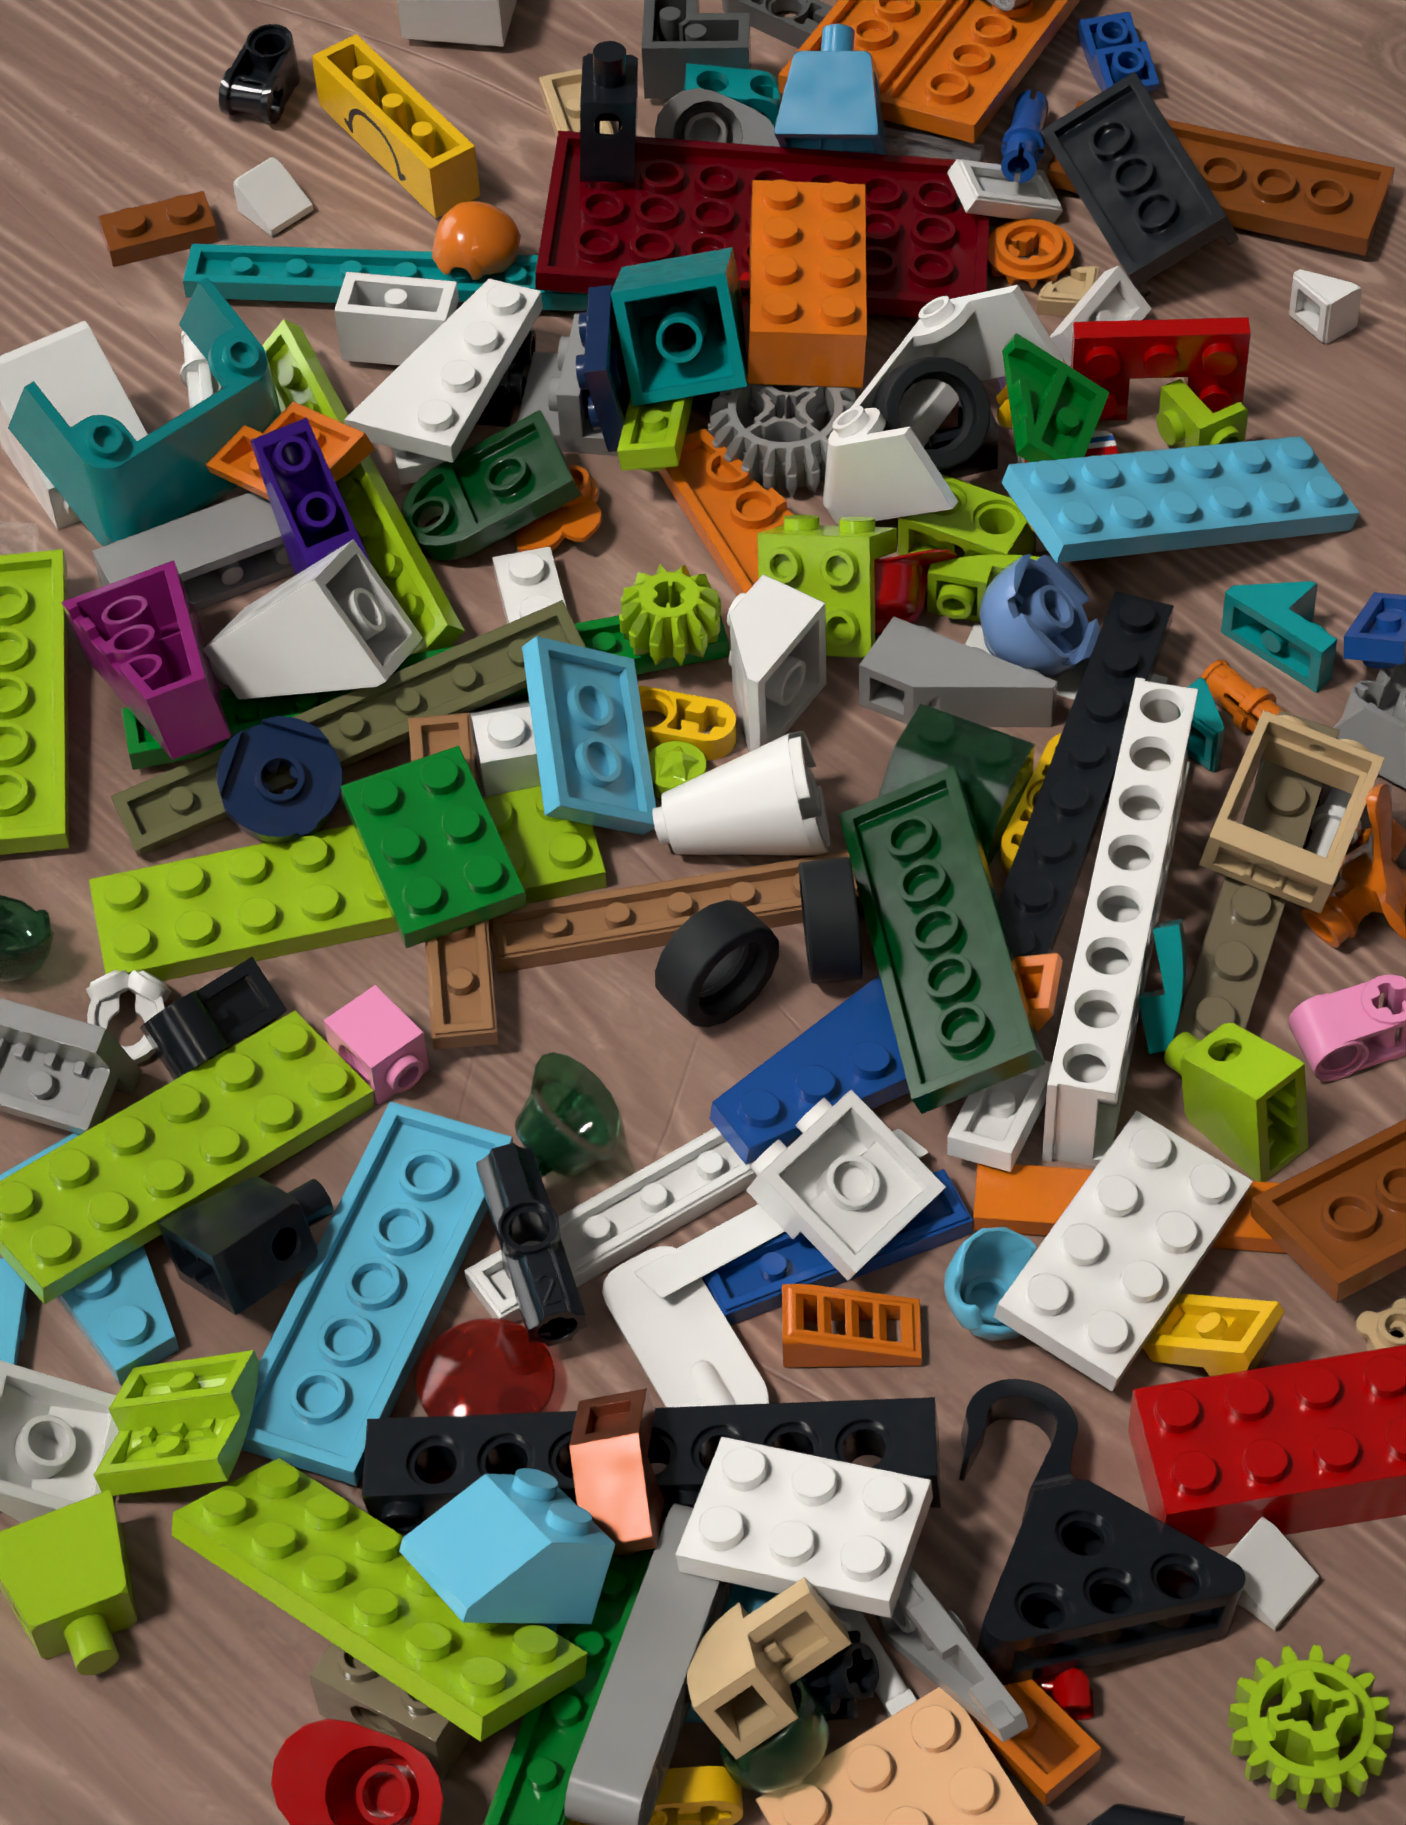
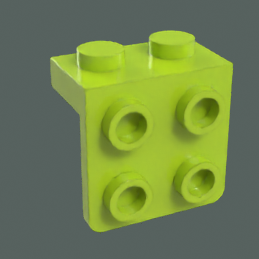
[757,515,897,658]

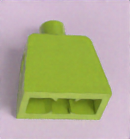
[1164,1023,1309,1182]
[0,1489,138,1675]

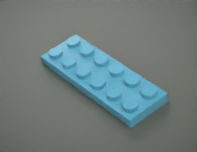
[1001,436,1360,563]
[241,1101,513,1486]

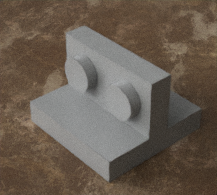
[517,314,618,456]
[0,998,142,1134]

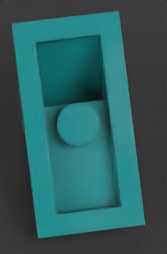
[1221,581,1337,693]

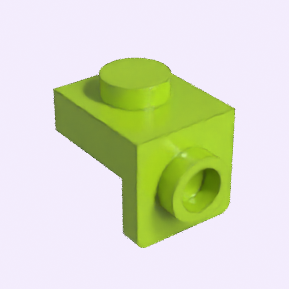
[1156,378,1248,448]

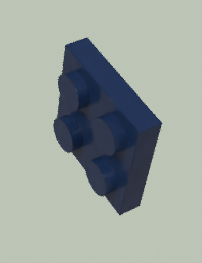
[576,285,631,452]

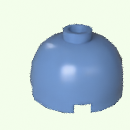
[980,554,1100,677]

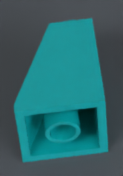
[611,247,748,407]

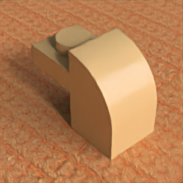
[687,1577,851,1760]

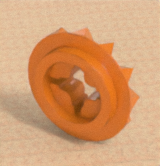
[987,218,1074,290]

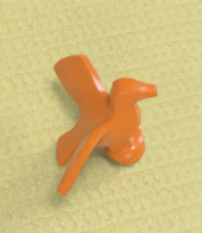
[1301,783,1406,948]

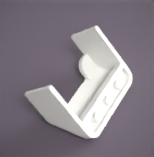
[823,285,1064,525]

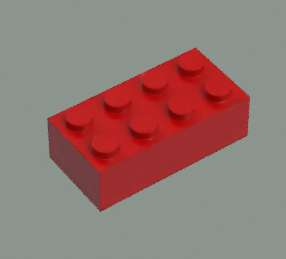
[1128,1345,1406,1547]

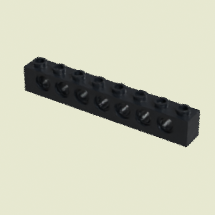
[362,1397,941,1533]

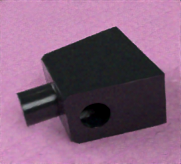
[580,41,638,183]
[157,1177,334,1315]

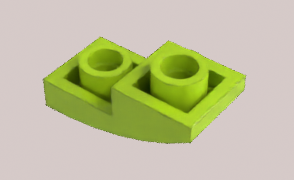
[927,554,1039,623]

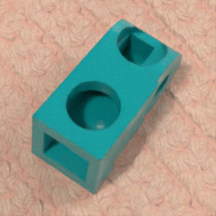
[683,63,781,127]

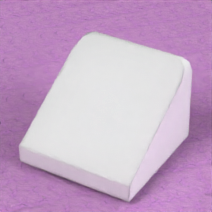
[233,157,314,237]
[1289,269,1362,345]
[1226,1516,1319,1631]

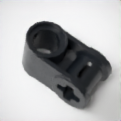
[219,24,300,124]

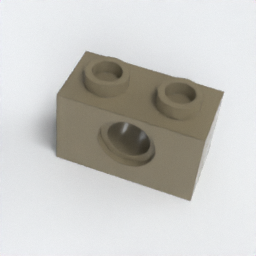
[309,1642,471,1780]

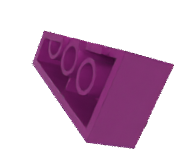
[61,560,231,760]

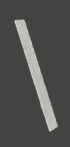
[634,1129,928,1298]

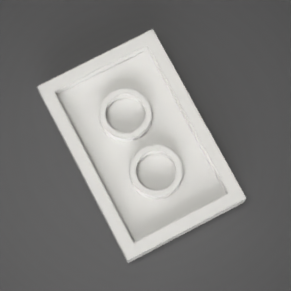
[675,1437,933,1618]

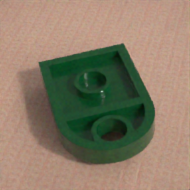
[401,410,582,560]

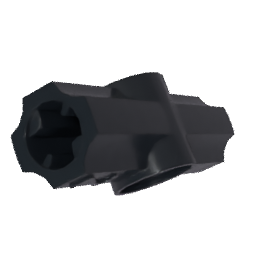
[476,1143,587,1347]

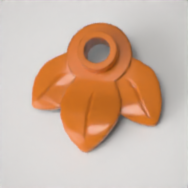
[516,465,602,552]

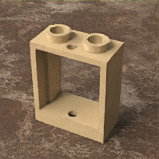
[1199,710,1385,914]

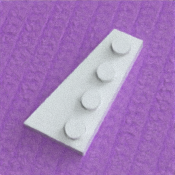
[344,279,543,463]

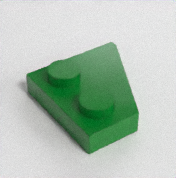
[1002,333,1110,462]

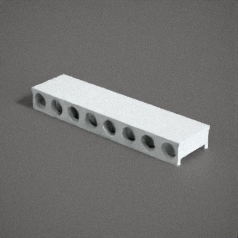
[1042,677,1198,1167]

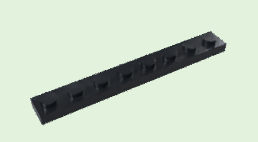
[998,591,1174,957]

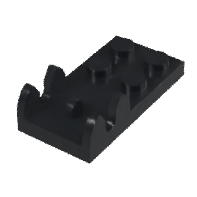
[1040,72,1239,298]

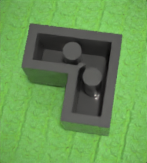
[641,0,751,99]

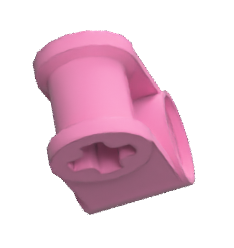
[1288,974,1406,1082]

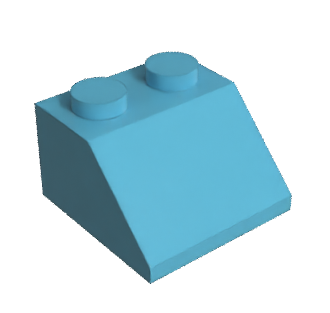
[399,1468,615,1624]

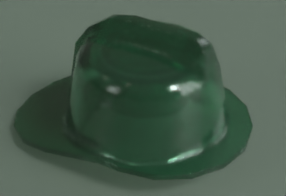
[514,1052,620,1177]

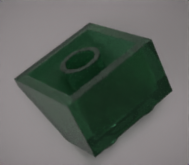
[878,703,1035,867]

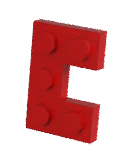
[1071,317,1251,421]

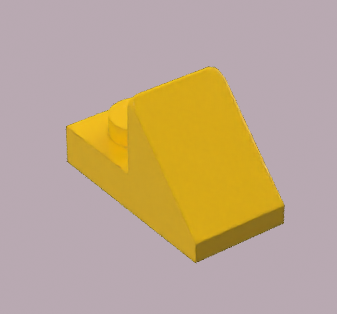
[1143,1293,1285,1376]

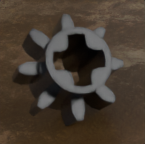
[790,1630,879,1720]

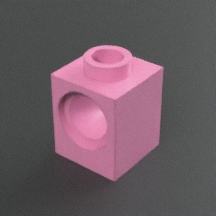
[323,985,429,1105]

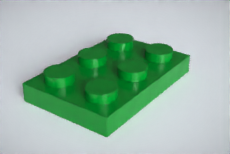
[340,745,527,948]

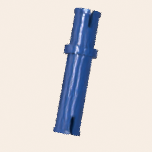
[1001,90,1049,183]

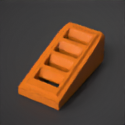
[782,1284,922,1367]

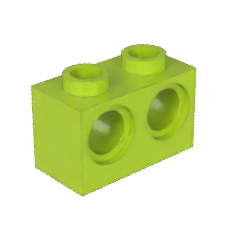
[898,474,1035,558]

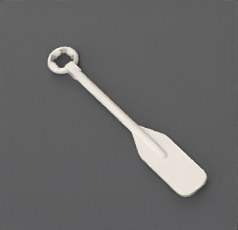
[602,1246,917,1717]

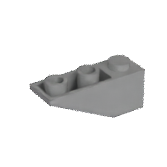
[859,616,1058,727]

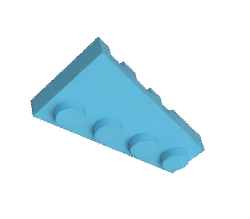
[0,1133,179,1385]

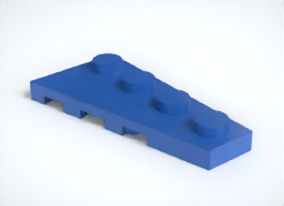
[709,974,910,1165]

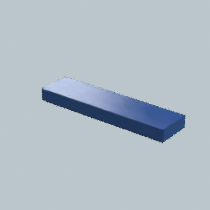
[701,1169,973,1326]

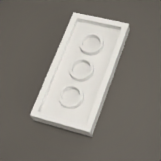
[994,1110,1253,1392]

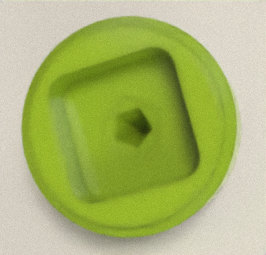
[648,741,707,799]

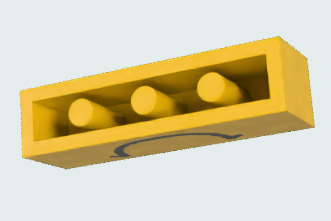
[312,34,480,219]

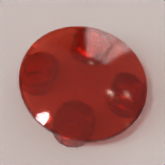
[417,1318,555,1417]

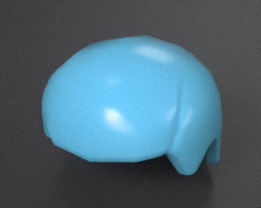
[944,1227,1037,1341]

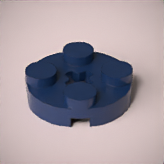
[217,716,343,843]

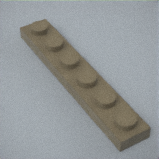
[1173,711,1340,1040]

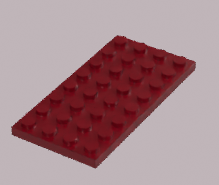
[535,130,992,318]

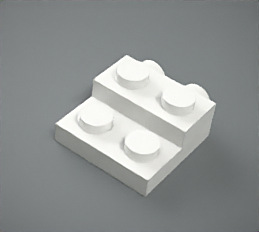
[746,1090,946,1281]

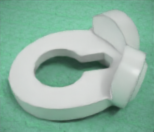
[85,970,172,1064]

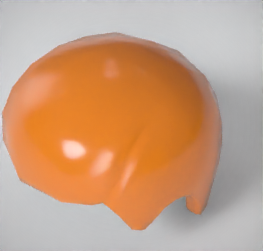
[431,201,521,280]

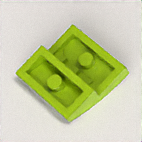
[93,1350,259,1496]

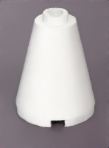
[652,731,830,856]

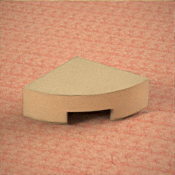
[1037,266,1099,317]

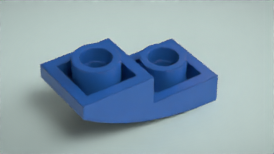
[1077,11,1160,92]

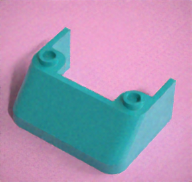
[8,277,281,546]

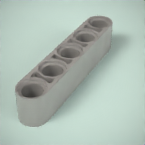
[564,1504,734,1825]

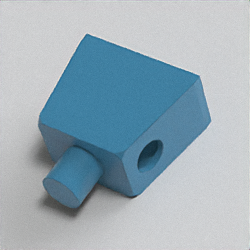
[774,24,885,154]

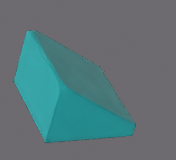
[1179,677,1225,772]

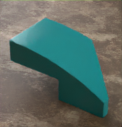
[1139,919,1187,1054]

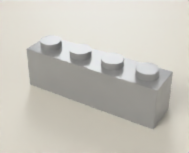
[92,492,295,611]

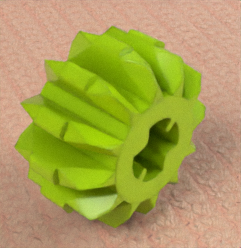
[619,564,722,666]

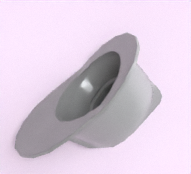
[654,88,780,147]

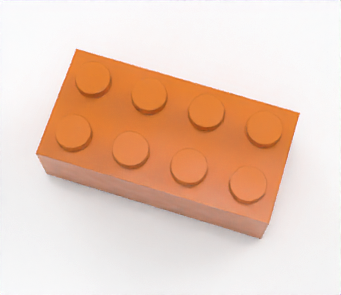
[747,180,867,388]

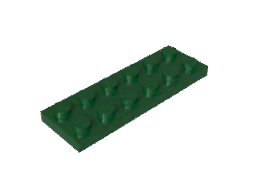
[839,766,1045,1114]

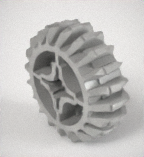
[708,384,857,497]

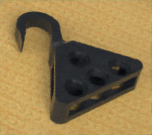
[959,1379,1246,1686]

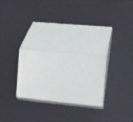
[0,1360,119,1523]

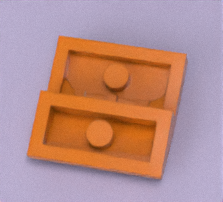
[205,401,375,500]

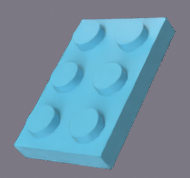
[522,636,656,835]

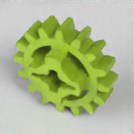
[1227,1645,1394,1809]

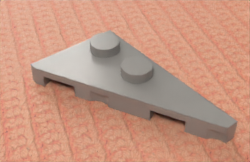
[875,1565,1029,1742]

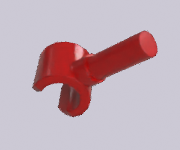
[1032,1668,1094,1720]

